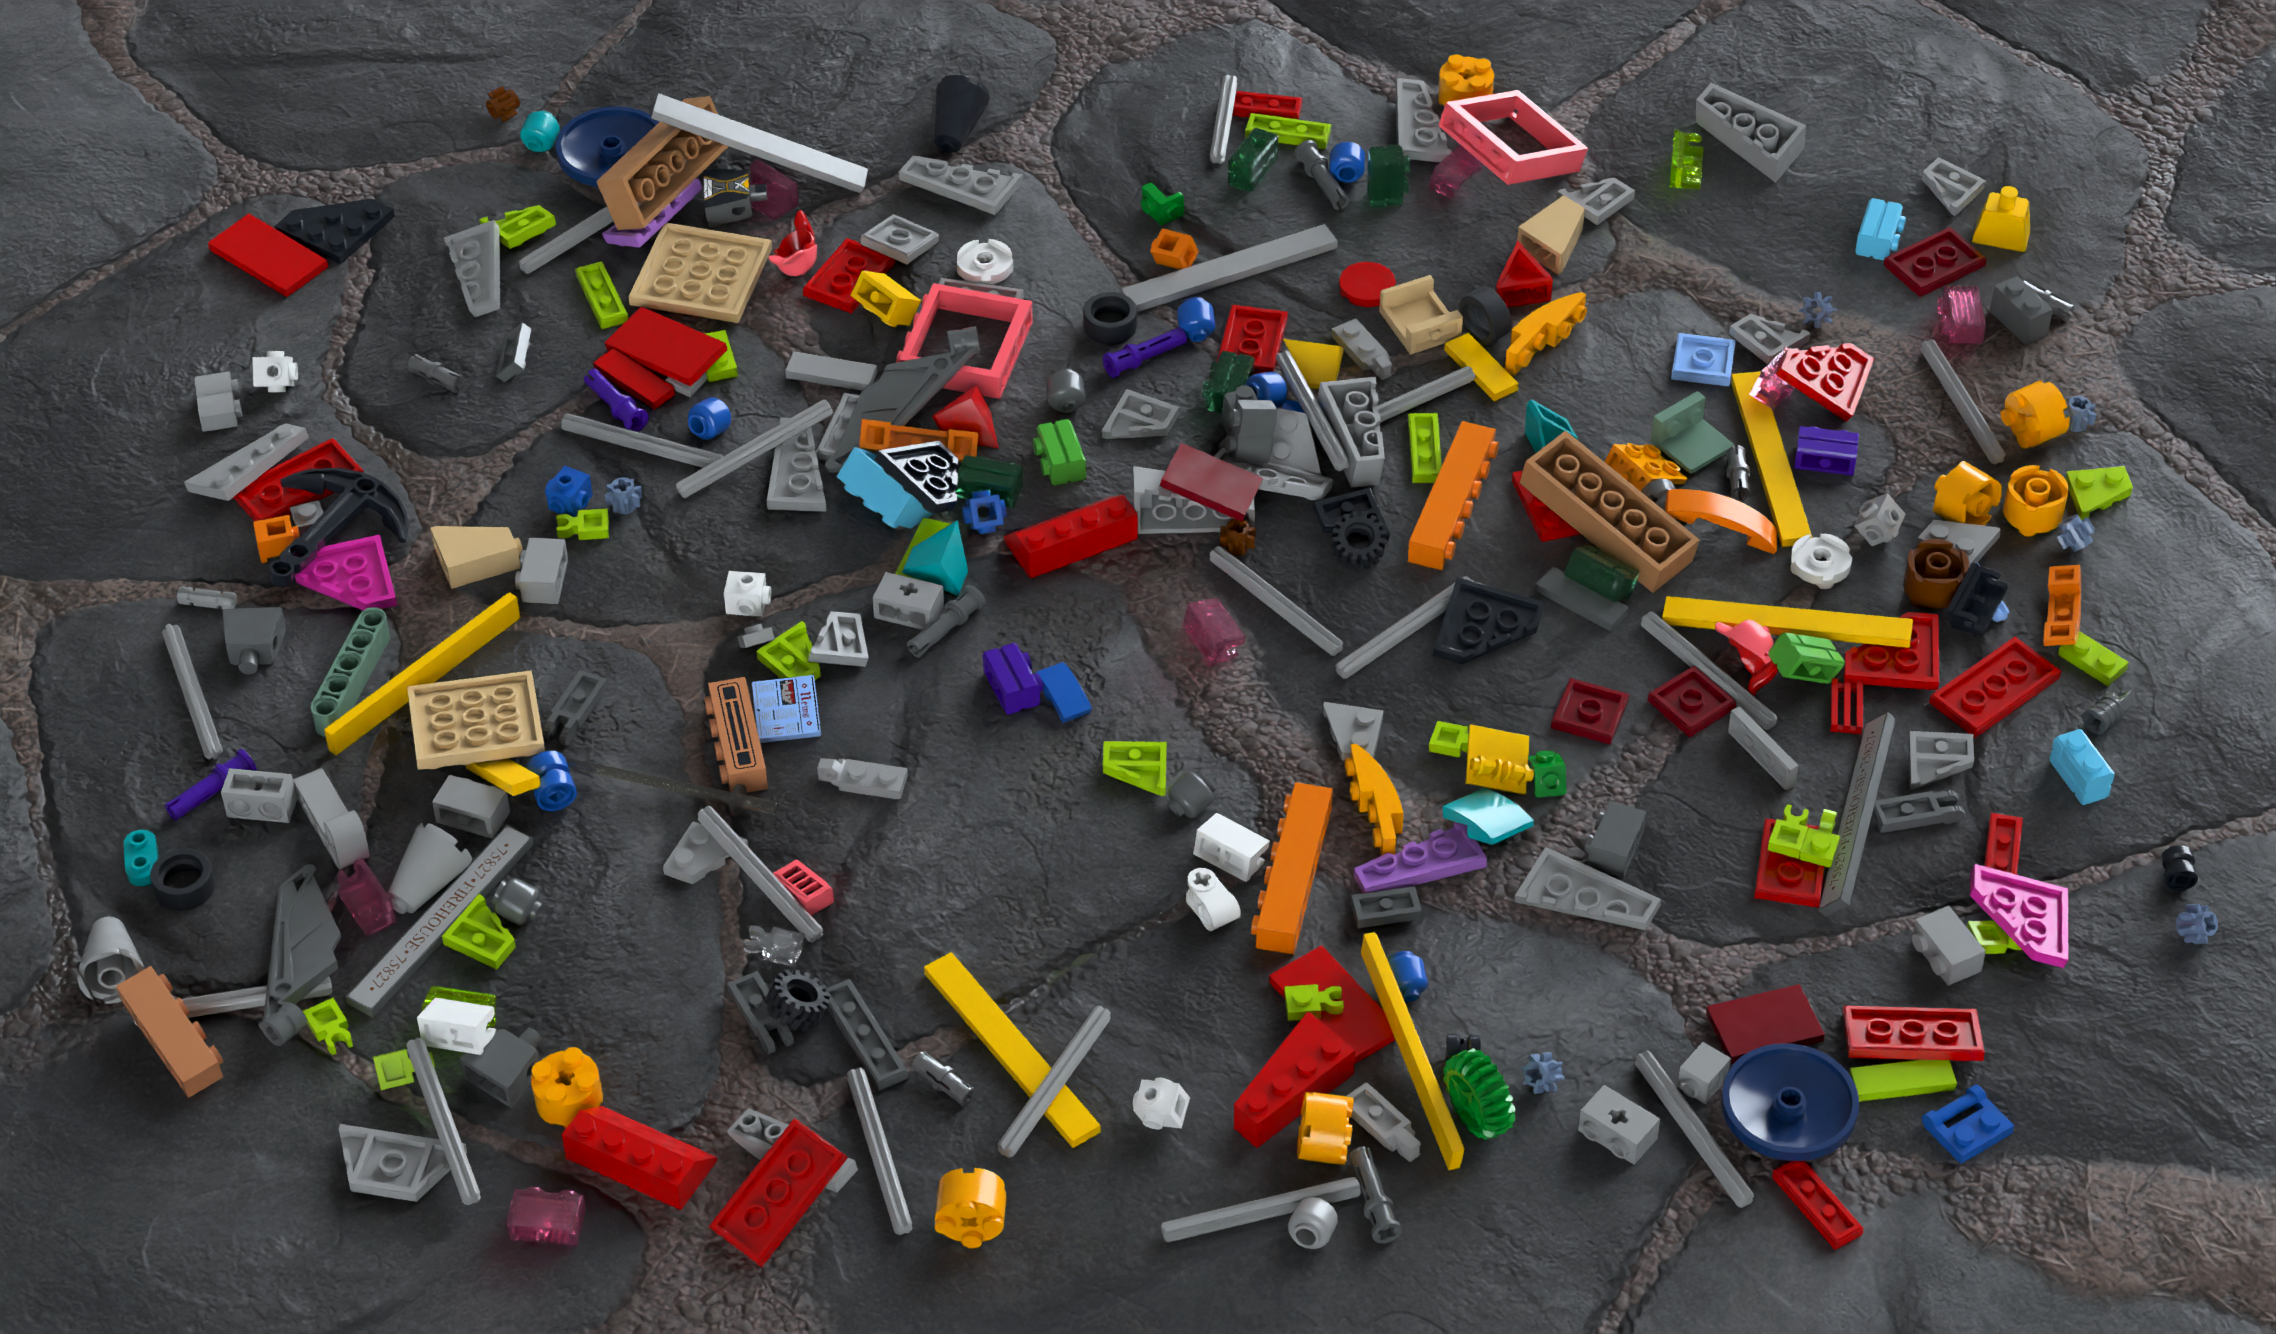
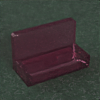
[750,159,798,220]

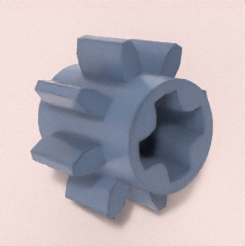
[1799,292,1837,328]
[2063,396,2097,432]
[604,477,642,514]
[2056,514,2095,552]
[2176,904,2218,944]
[1521,1052,1565,1094]

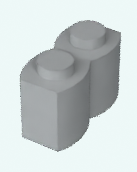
[195,371,243,432]

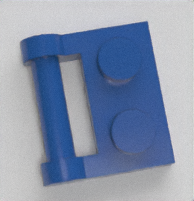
[1922,1084,2014,1164]

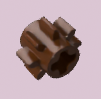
[486,86,520,122]
[1220,519,1256,556]

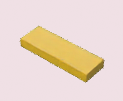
[1444,333,1519,401]
[466,758,540,796]

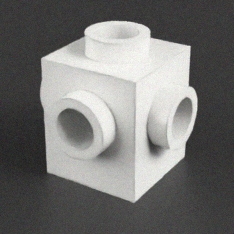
[252,351,298,392]
[724,571,771,617]
[1133,1078,1190,1130]

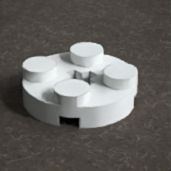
[957,239,1013,285]
[1790,534,1852,589]

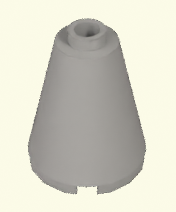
[387,823,472,914]
[77,917,145,1004]

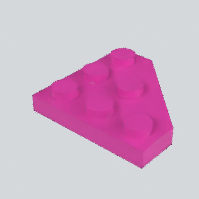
[295,535,397,611]
[1970,864,2068,968]

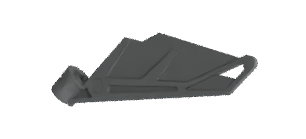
[825,326,980,473]
[259,864,341,1046]

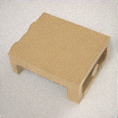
[1379,275,1463,355]

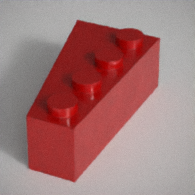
[1234,1011,1355,1148]

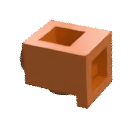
[1150,228,1199,270]
[253,515,300,563]

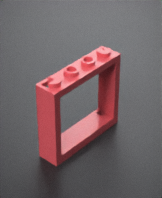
[1438,90,1588,185]
[896,283,1033,399]

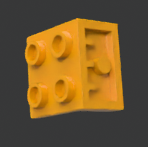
[1604,443,1687,491]

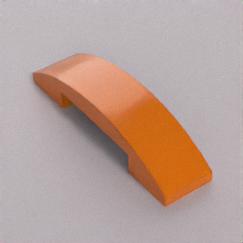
[859,419,978,463]
[1665,489,1777,554]
[2043,565,2081,646]

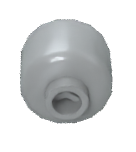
[1288,1197,1338,1249]

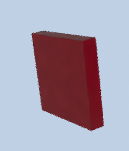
[1647,666,1736,738]
[1551,678,1630,745]

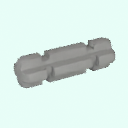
[177,586,237,610]

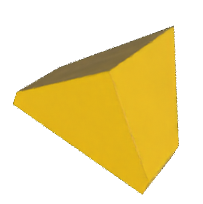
[1283,339,1344,389]

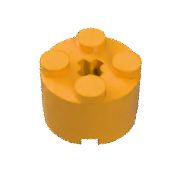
[1438,54,1494,106]
[2000,380,2070,449]
[1933,461,2002,526]
[2003,465,2068,537]
[531,1047,603,1127]
[1297,1092,1354,1165]
[935,1168,1006,1248]

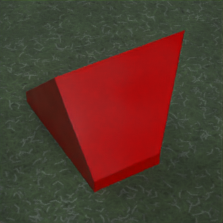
[1495,241,1553,308]
[932,386,999,449]

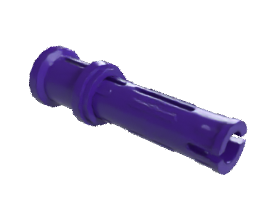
[1102,327,1187,378]
[584,369,649,432]
[164,748,257,821]

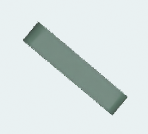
[310,607,390,737]

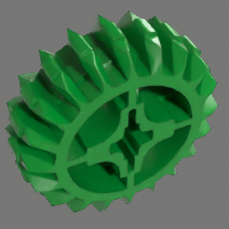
[1443,1048,1515,1140]

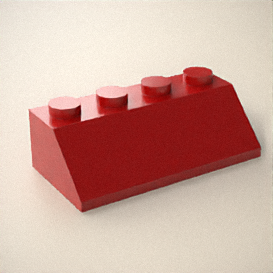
[1003,494,1138,579]
[561,1106,717,1210]

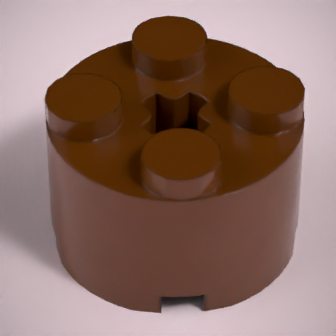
[1903,539,1969,608]

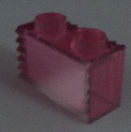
[1937,285,1986,344]
[507,1187,586,1246]

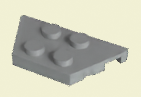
[339,1124,467,1202]

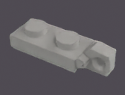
[1332,318,1392,380]
[817,758,908,800]
[1346,1083,1421,1162]

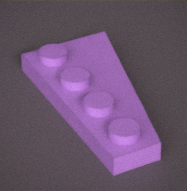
[602,179,703,248]
[1354,822,1487,893]

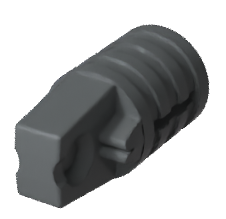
[2082,690,2136,735]

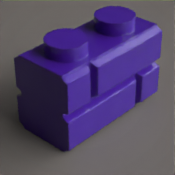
[1794,426,1859,476]
[982,642,1043,715]

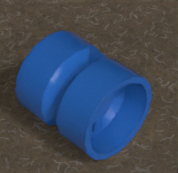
[526,751,577,811]

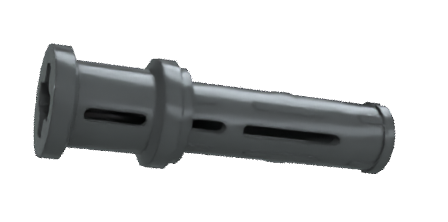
[1294,140,1349,210]
[907,585,986,658]
[1350,1147,1402,1243]

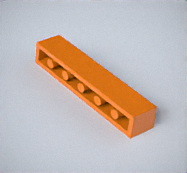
[1408,421,1499,570]
[1251,782,1333,955]

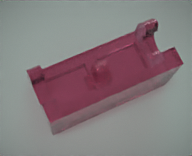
[1429,145,1483,198]
[1750,346,1795,410]
[1182,598,1246,666]
[337,858,396,936]

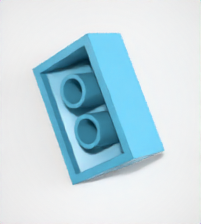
[836,447,935,529]

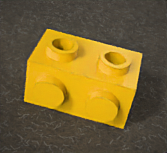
[851,271,921,327]

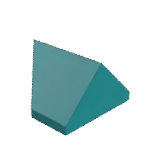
[1524,399,1578,453]
[902,521,968,596]

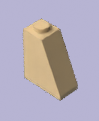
[1517,195,1585,275]
[430,526,523,589]

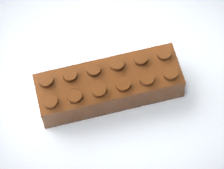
[596,96,729,230]
[1520,431,1700,593]

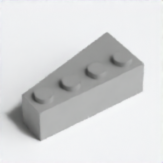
[1696,83,1806,183]
[1317,377,1385,488]
[1133,466,1255,534]

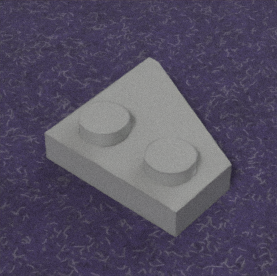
[1729,314,1810,365]
[1102,389,1180,439]
[1908,731,1974,790]
[663,821,748,884]

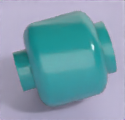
[520,111,560,152]

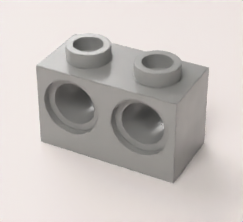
[221,768,297,823]

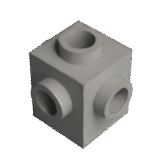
[1854,493,1905,546]

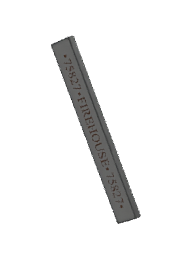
[1818,712,1895,916]
[346,825,534,1017]

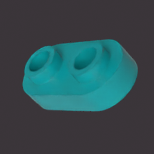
[123,830,159,886]

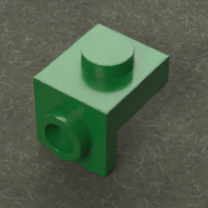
[1141,182,1184,226]
[1528,751,1567,798]

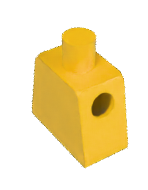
[1972,186,2030,252]

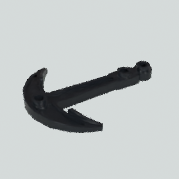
[269,468,409,587]

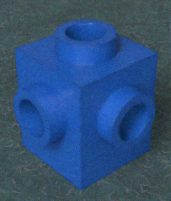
[545,466,593,517]
[962,490,1007,534]

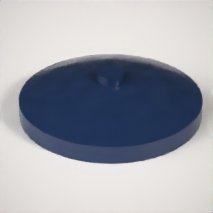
[556,106,659,187]
[1721,1043,1859,1161]

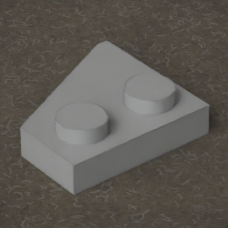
[1922,157,1986,216]
[1557,177,1635,225]
[1269,408,1321,476]
[1917,520,2001,568]
[808,611,869,667]
[1323,702,1383,761]

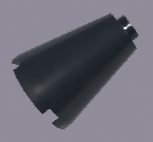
[934,75,990,153]

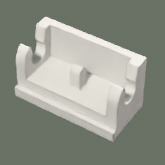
[1193,813,1270,882]
[417,998,496,1055]

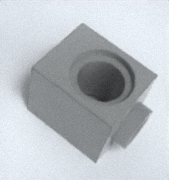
[1677,1042,1731,1104]

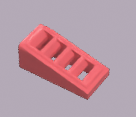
[773,859,834,916]

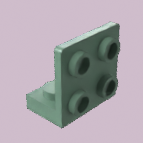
[1651,391,1734,474]

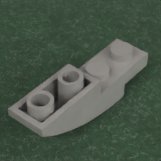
[727,1108,858,1193]

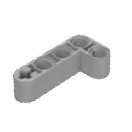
[293,768,370,870]

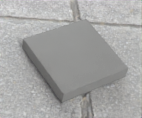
[860,214,939,264]

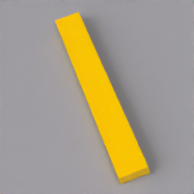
[1731,371,1812,547]
[324,592,520,756]
[1662,596,1913,648]
[1361,932,1464,1170]
[924,952,1101,1148]

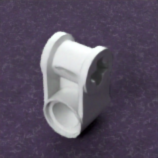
[1186,868,1241,931]

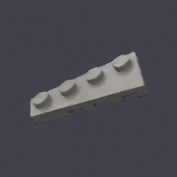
[1395,78,1453,164]
[899,155,1023,215]
[444,220,500,317]
[767,417,827,512]
[184,424,309,501]
[1214,448,1333,500]
[1515,847,1661,930]

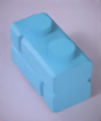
[1855,198,1906,260]
[2049,729,2115,805]

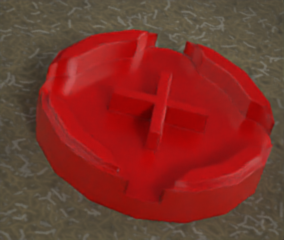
[1339,262,1396,307]

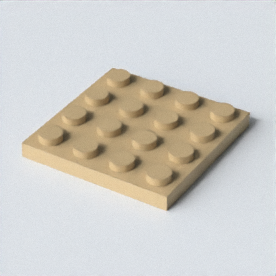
[629,223,772,323]
[407,671,545,770]

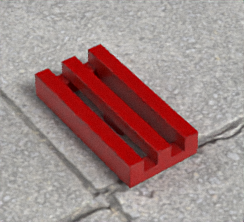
[1830,678,1863,734]

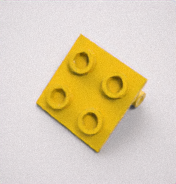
[1466,724,1534,795]

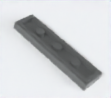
[826,979,909,1091]

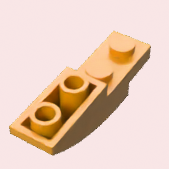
[1505,292,1587,376]
[1345,744,1404,856]

